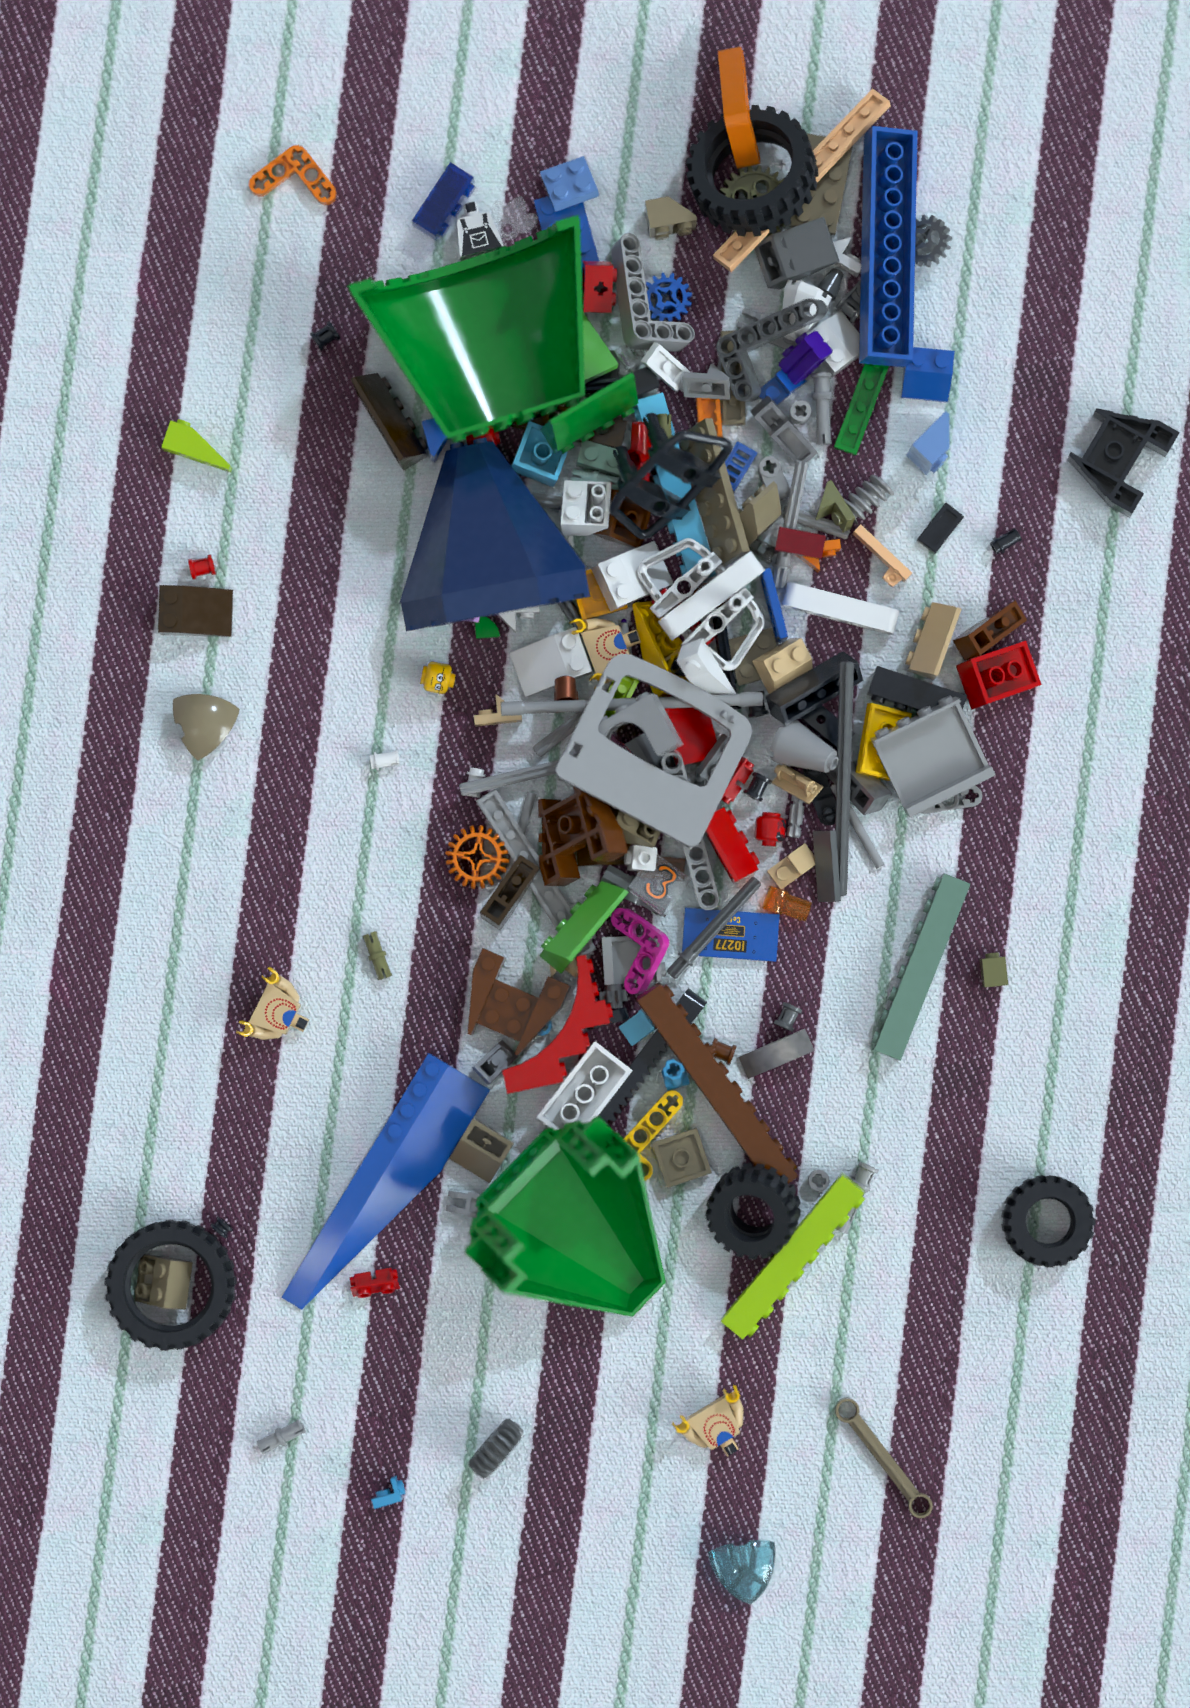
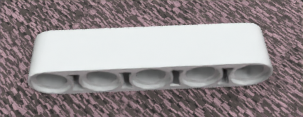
[658,551,765,641]
[782,582,899,635]

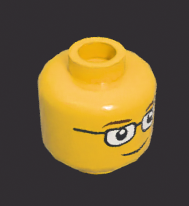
[420,661,456,694]

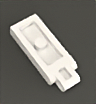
[641,342,690,392]

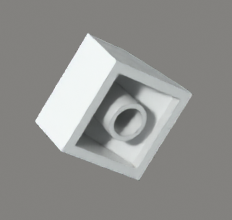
[808,311,860,377]

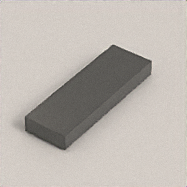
[813,830,841,902]

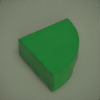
[475,616,500,639]

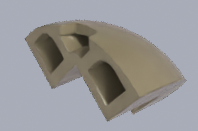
[173,694,240,761]

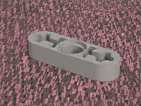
[920,786,982,814]

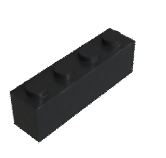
[765,651,864,726]
[867,666,967,715]

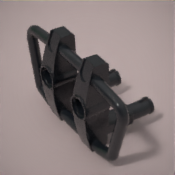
[609,413,733,539]

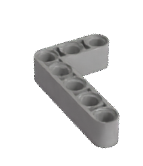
[611,233,695,352]

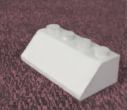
[537,1041,633,1130]

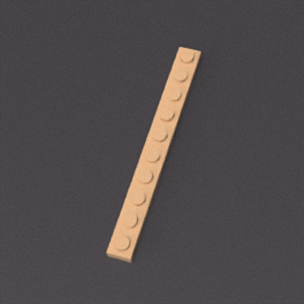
[713,89,891,272]

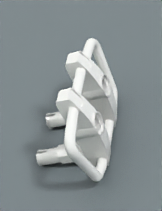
[638,538,765,671]

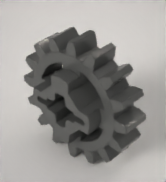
[915,215,952,267]

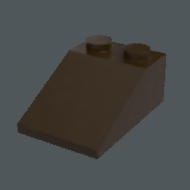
[158,585,233,637]

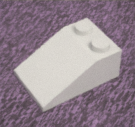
[591,541,674,612]
[510,627,592,698]

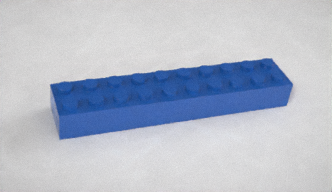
[859,126,917,367]

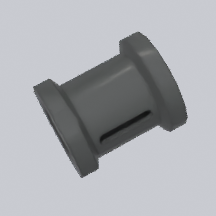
[774,1002,802,1032]

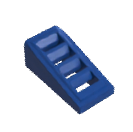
[725,441,758,493]

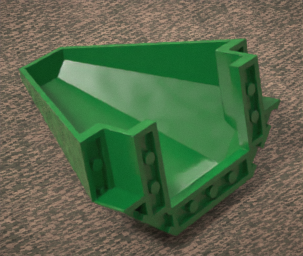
[464,1116,666,1317]

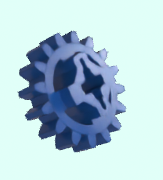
[646,273,692,322]

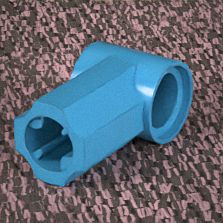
[661,1059,690,1091]

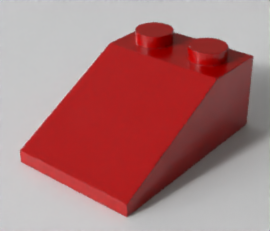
[955,641,1042,710]

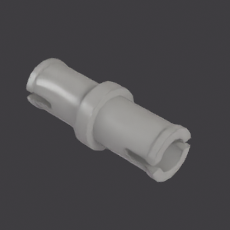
[257,1419,306,1455]

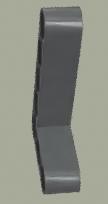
[716,298,827,401]

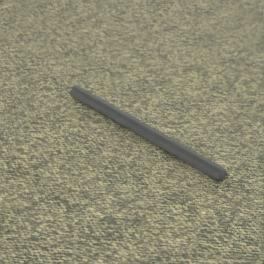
[835,661,854,896]

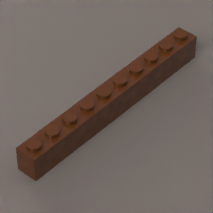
[635,982,798,1184]

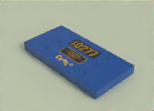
[682,908,780,962]

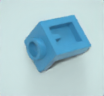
[372,1476,406,1509]

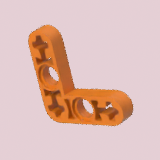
[249,145,336,205]

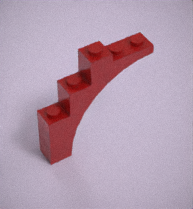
[502,955,613,1094]

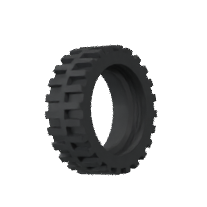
[686,105,818,237]
[104,1220,237,1351]

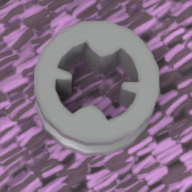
[808,1169,830,1191]

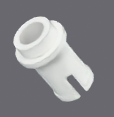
[369,750,400,771]
[466,767,486,798]

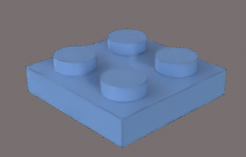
[540,156,599,212]

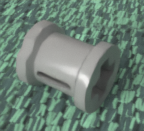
[789,400,811,425]

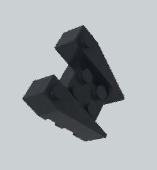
[1067,408,1180,518]

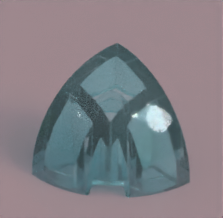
[708,1540,776,1604]

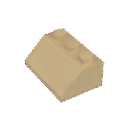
[905,602,961,680]

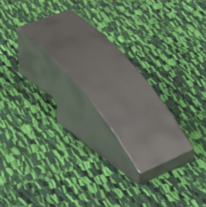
[751,396,818,463]
[739,1029,815,1079]

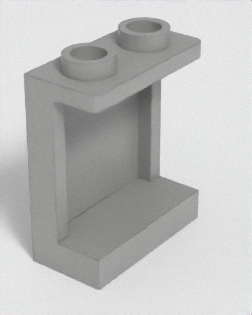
[602,935,666,985]

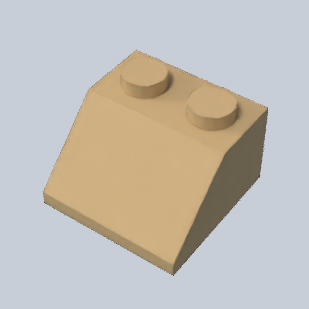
[752,638,812,694]

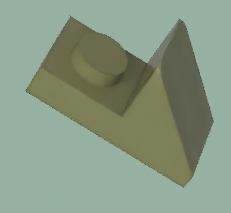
[815,480,855,532]

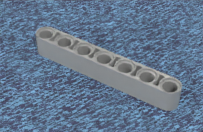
[661,750,719,910]

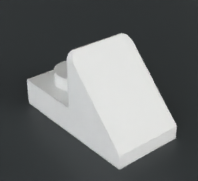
[833,237,861,277]
[497,606,540,633]

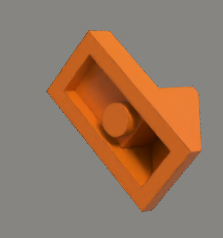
[796,539,841,573]

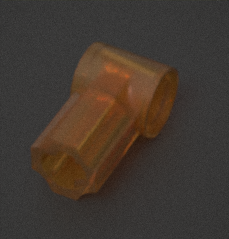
[761,886,812,922]

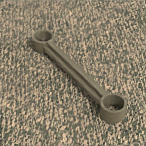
[835,1397,933,1518]

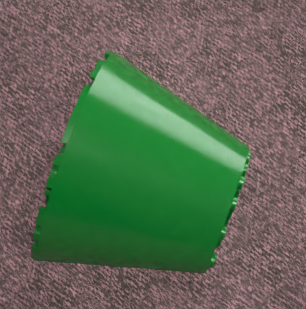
[348,215,585,443]

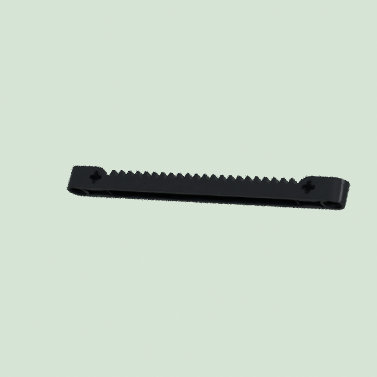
[598,988,707,1127]

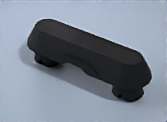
[803,768,836,826]

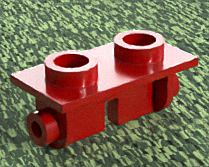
[721,757,754,805]
[350,1267,400,1298]

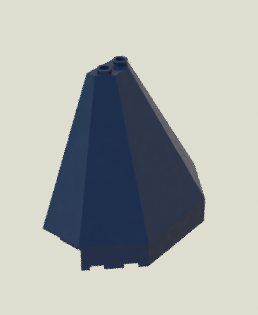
[399,438,590,631]

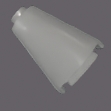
[770,720,839,773]

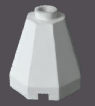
[782,280,832,341]

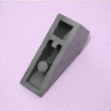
[826,761,892,815]

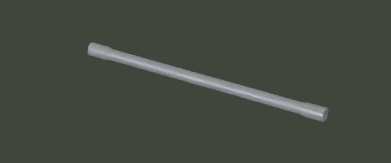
[501,692,763,716]

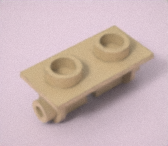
[772,764,823,804]

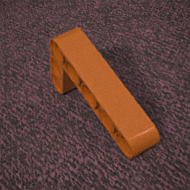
[718,46,761,169]

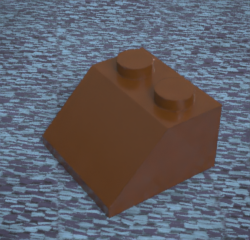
[593,489,651,548]

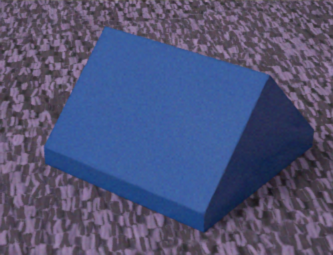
[422,418,448,462]

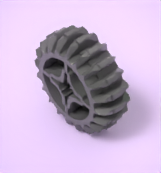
[469,1418,524,1479]

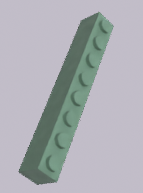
[870,873,970,1061]

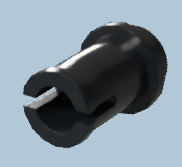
[990,528,1022,555]

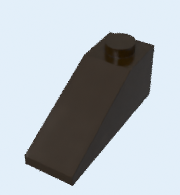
[480,855,540,931]

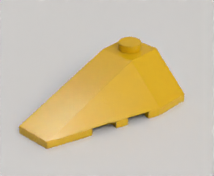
[632,601,691,697]

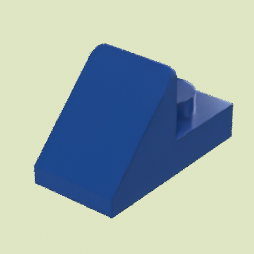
[759,370,807,405]

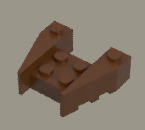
[538,786,628,886]
[467,948,571,1056]

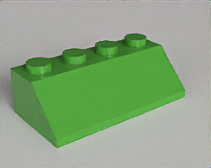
[539,881,628,974]

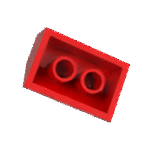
[705,807,760,884]

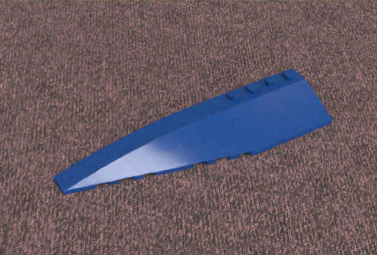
[281,1053,490,1310]

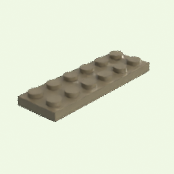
[680,418,750,567]

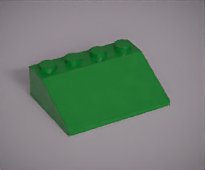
[540,372,639,454]

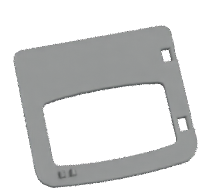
[555,654,752,847]

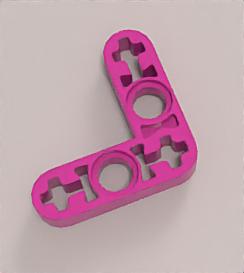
[611,908,669,994]

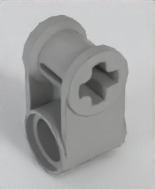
[758,456,790,500]

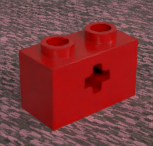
[582,261,617,313]

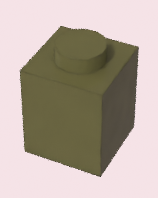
[979,953,1008,988]

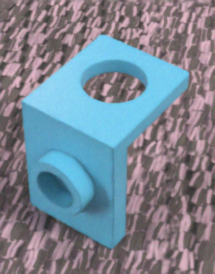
[619,1009,656,1046]

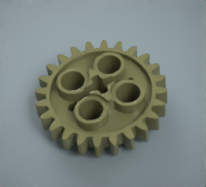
[719,165,785,237]

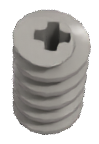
[844,475,894,525]

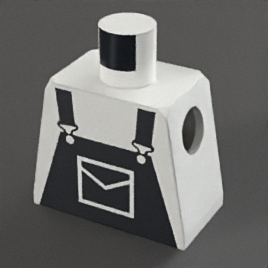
[457,202,504,261]

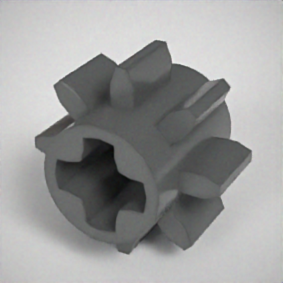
[599,984,628,1008]

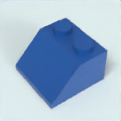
[901,347,955,402]

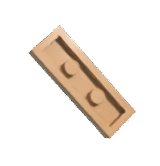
[853,524,912,587]

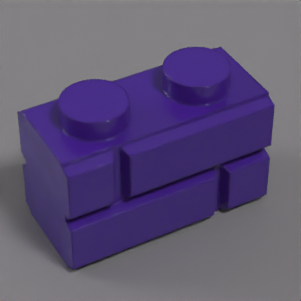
[778,331,833,385]

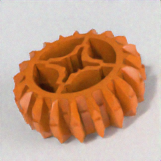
[445,825,509,889]

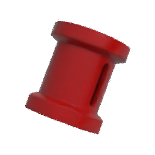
[188,554,216,580]

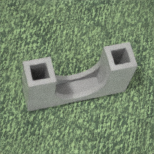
[573,692,683,756]

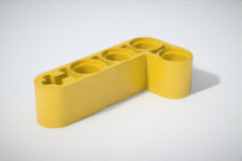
[623,1090,683,1181]

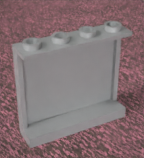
[870,695,995,817]

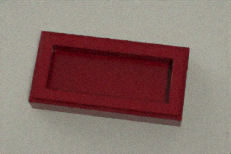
[775,527,826,560]

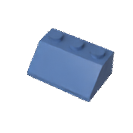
[906,411,949,475]

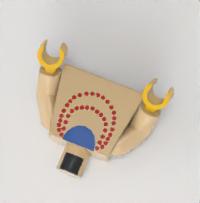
[569,618,641,689]
[236,967,309,1040]
[672,1385,743,1456]

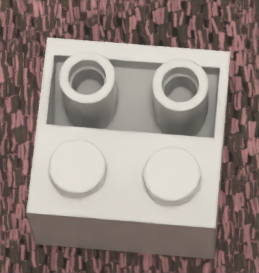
[561,480,612,536]

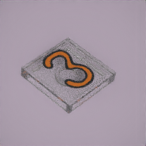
[627,854,692,917]

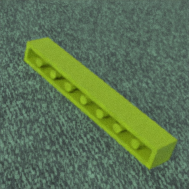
[721,1172,865,1339]

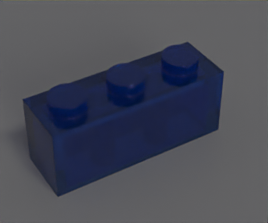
[412,162,476,241]

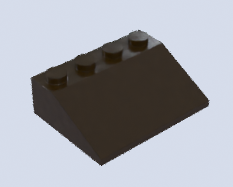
[350,373,428,471]

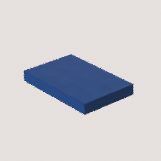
[759,568,788,643]

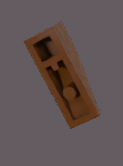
[953,600,1027,661]

